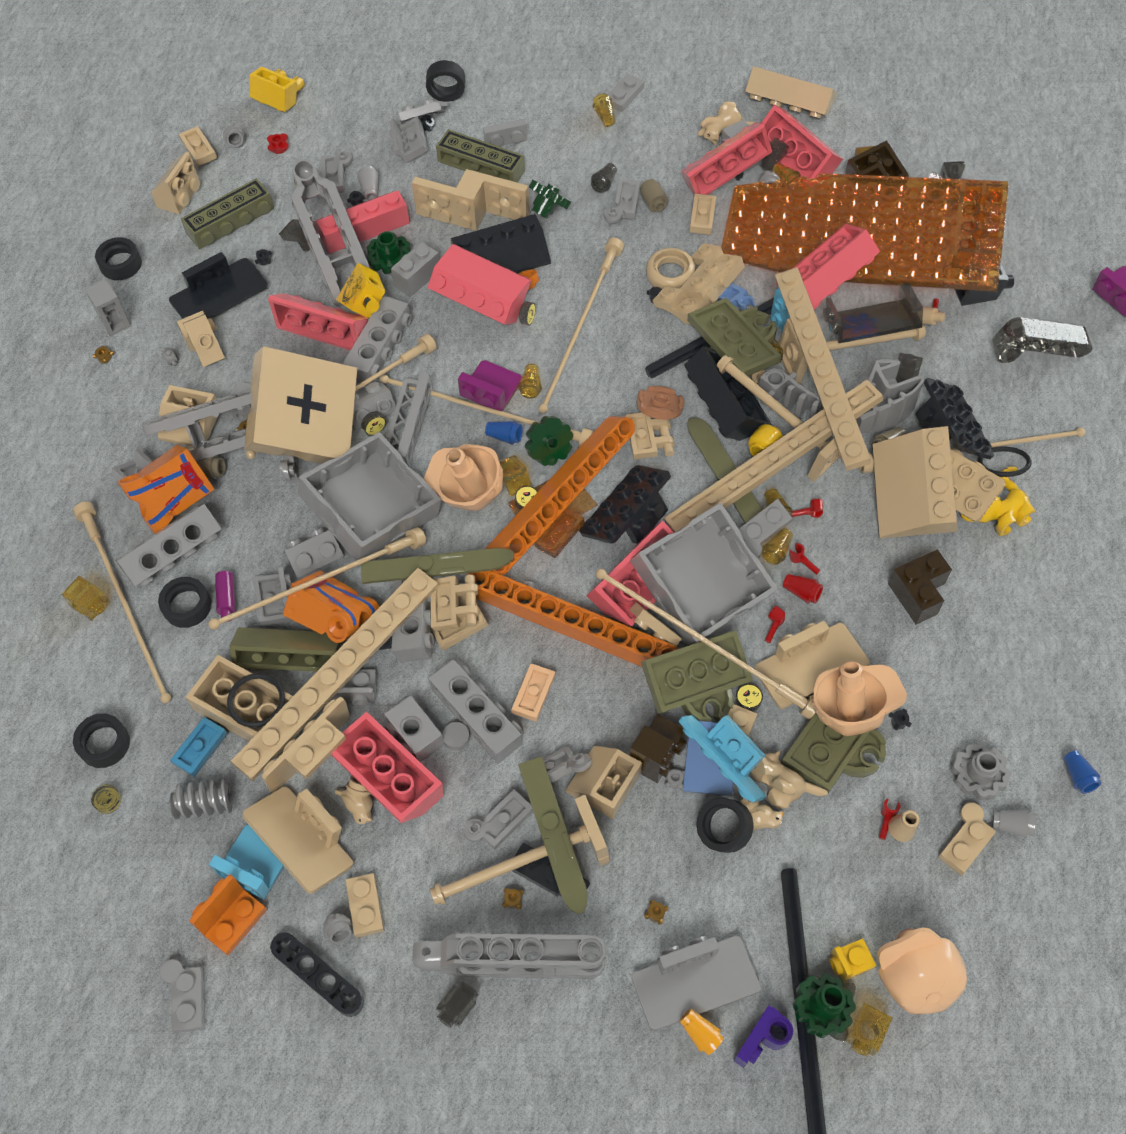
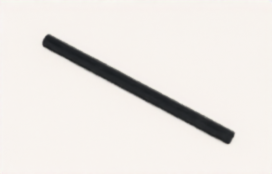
[645,298,774,379]
[781,868,827,1134]

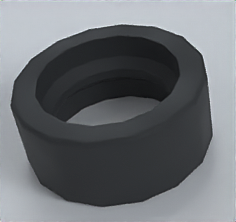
[426,60,465,102]
[95,237,142,280]
[158,577,211,628]
[72,713,130,768]
[696,797,754,853]

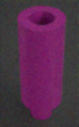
[215,571,236,622]

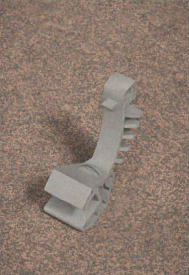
[759,360,924,434]

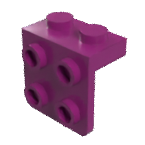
[1092,266,1126,317]
[458,360,522,411]

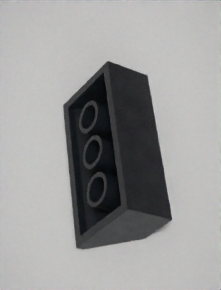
[451,214,551,274]
[684,346,773,441]

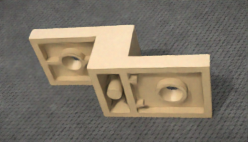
[412,169,530,231]

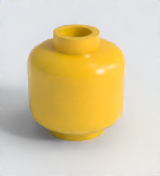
[748,424,783,457]

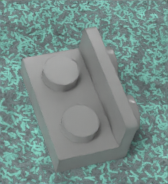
[326,669,377,706]

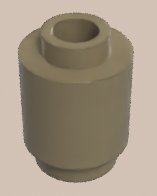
[640,179,669,212]

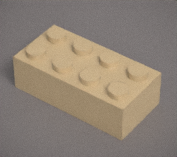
[185,655,299,758]

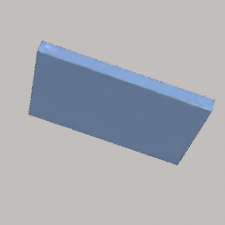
[683,721,739,796]

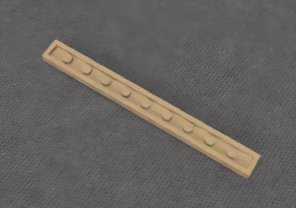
[775,267,871,471]
[664,380,883,533]
[231,568,438,782]

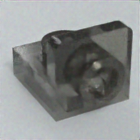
[938,161,966,197]
[279,219,317,251]
[895,353,923,383]

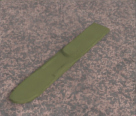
[687,417,763,524]
[361,548,514,584]
[518,756,588,914]

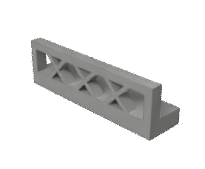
[386,372,433,467]

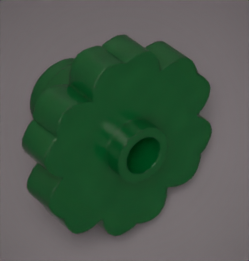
[529,179,571,219]
[367,231,411,274]
[525,416,573,466]
[793,973,856,1038]

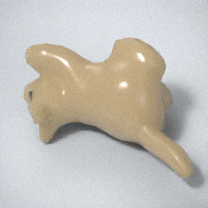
[697,101,754,146]
[750,750,828,809]

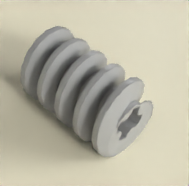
[169,779,232,819]

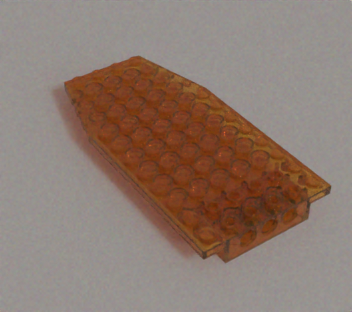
[721,173,1009,292]

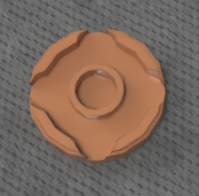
[636,386,685,420]

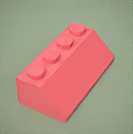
[761,104,843,191]
[681,122,772,195]
[312,190,410,254]
[775,224,880,309]
[427,244,531,325]
[268,293,368,350]
[586,521,674,627]
[331,712,444,823]

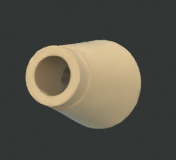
[888,810,920,842]

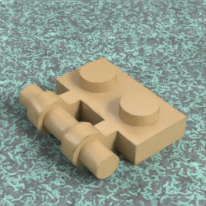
[626,413,675,460]
[431,575,479,631]

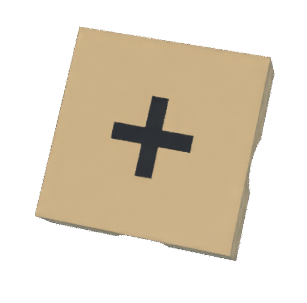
[244,346,357,464]

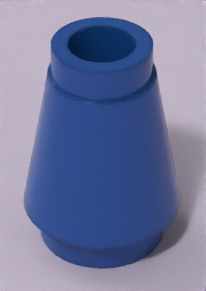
[485,421,523,445]
[1063,750,1101,794]

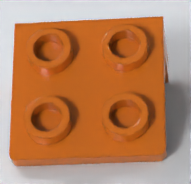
[189,874,267,956]

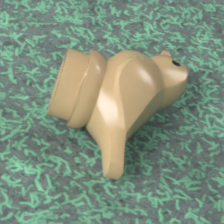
[335,776,373,824]
[735,798,784,837]

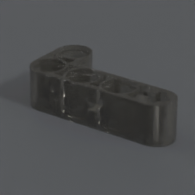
[992,317,1092,363]

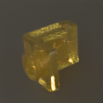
[500,455,532,496]

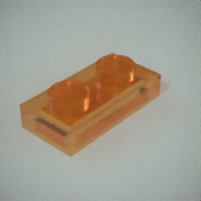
[534,508,585,558]

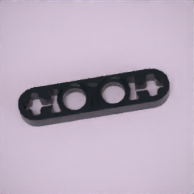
[270,932,364,1017]

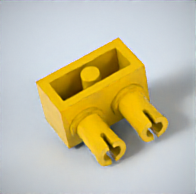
[249,66,305,112]

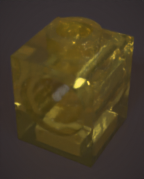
[61,576,109,621]
[846,1003,893,1057]

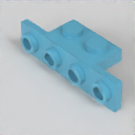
[679,715,766,803]

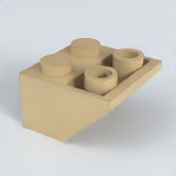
[151,152,200,214]
[158,385,218,446]
[565,746,642,819]

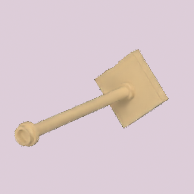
[776,318,926,384]
[717,355,841,482]
[430,795,610,905]

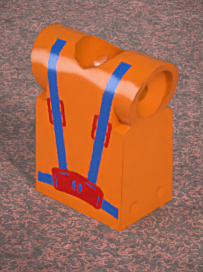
[118,445,214,534]
[283,570,380,643]

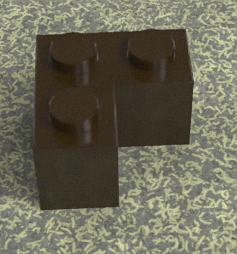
[846,140,909,197]
[888,549,952,625]
[630,714,687,784]

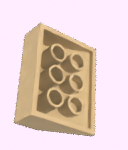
[873,426,958,539]

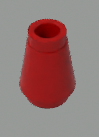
[783,574,823,604]

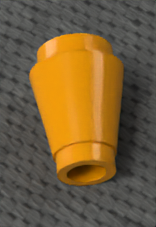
[679,1008,724,1055]

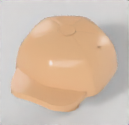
[423,444,503,511]
[812,661,907,737]
[878,927,967,1015]

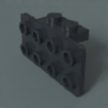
[169,252,268,319]
[915,378,994,460]
[579,465,671,544]

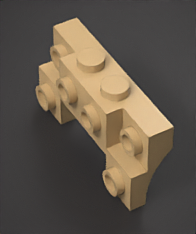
[653,243,745,325]

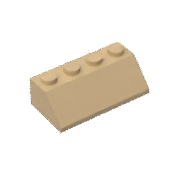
[745,66,838,119]

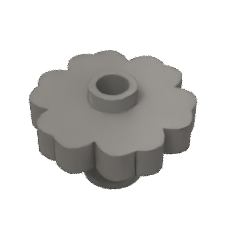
[951,743,1011,800]

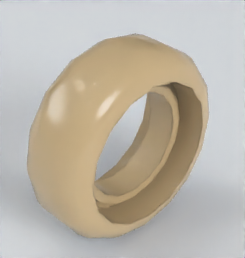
[646,248,696,289]

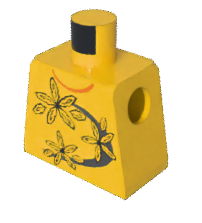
[336,263,385,318]

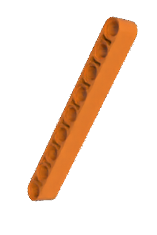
[485,416,635,575]
[467,571,678,667]

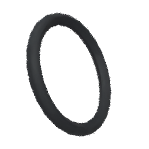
[977,446,1032,477]
[227,673,285,728]

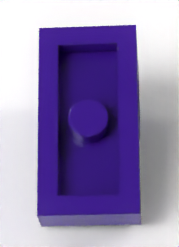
[734,1005,793,1068]

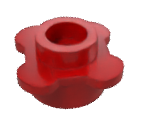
[267,133,289,154]

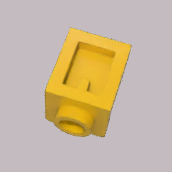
[829,938,877,982]

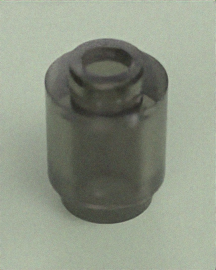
[436,980,479,1028]

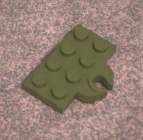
[687,298,781,376]
[641,630,753,722]
[781,713,886,794]

